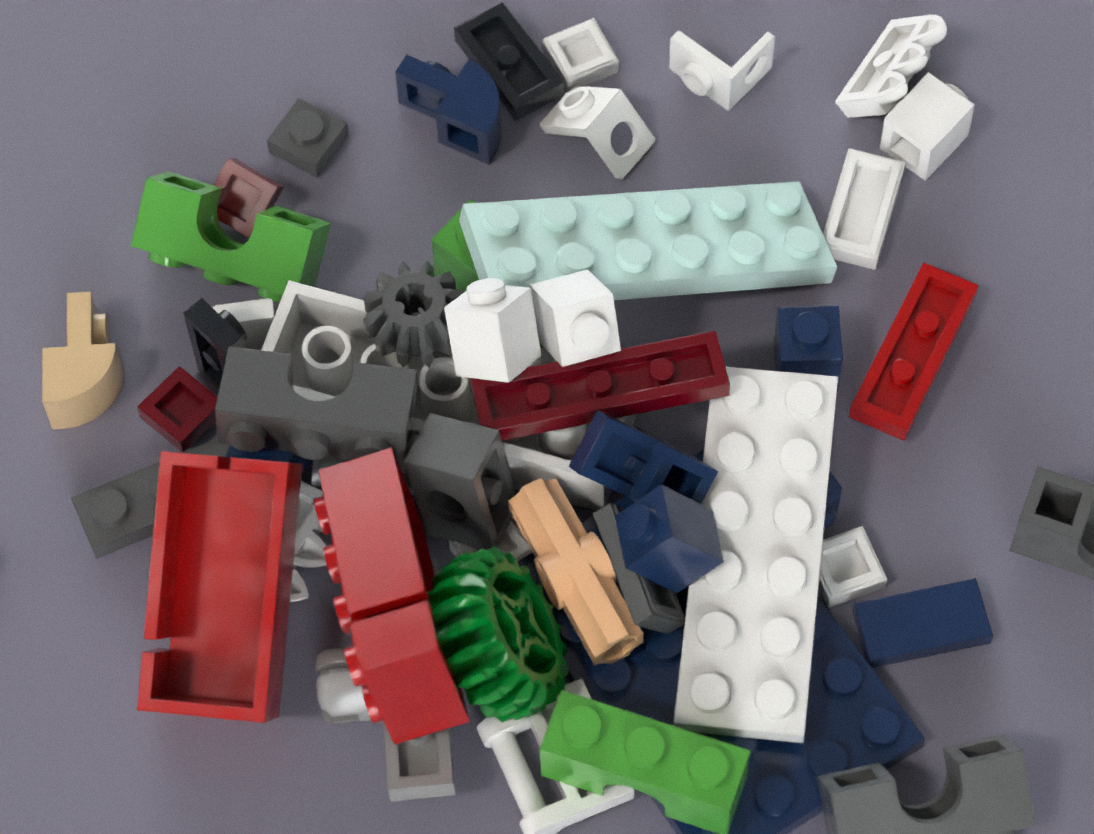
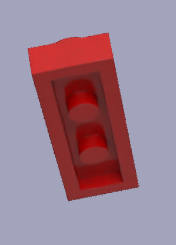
[849,262,979,441]

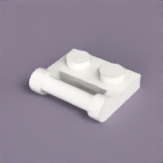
[476,678,634,834]

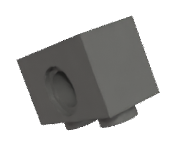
[403,413,516,550]

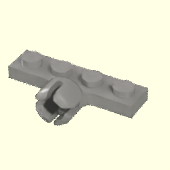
[315,559,455,802]

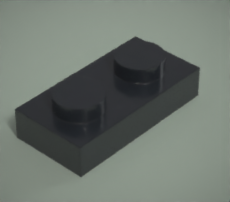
[454,2,564,121]
[183,298,247,390]

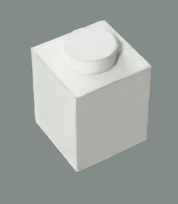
[880,72,975,181]
[530,269,621,367]
[444,278,541,383]

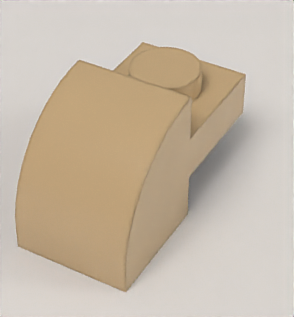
[42,291,124,430]

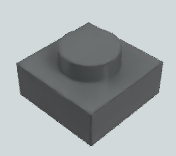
[267,98,349,178]

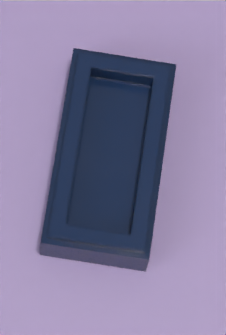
[852,578,993,668]

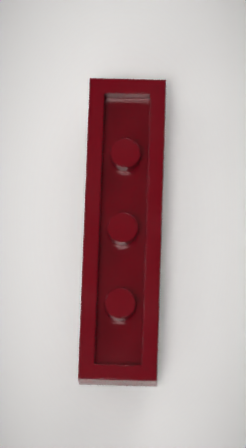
[470,330,730,441]

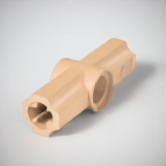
[508,478,643,665]

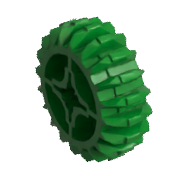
[427,547,568,723]

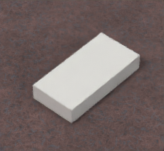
[823,148,905,270]

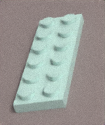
[459,181,837,300]

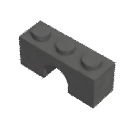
[215,346,417,467]
[1010,466,1094,580]
[817,734,1036,834]

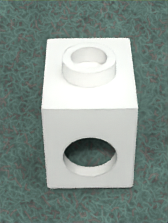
[669,31,775,111]
[539,86,655,179]

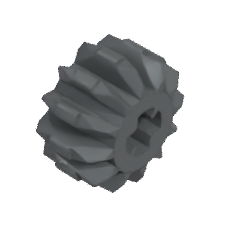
[363,261,463,368]

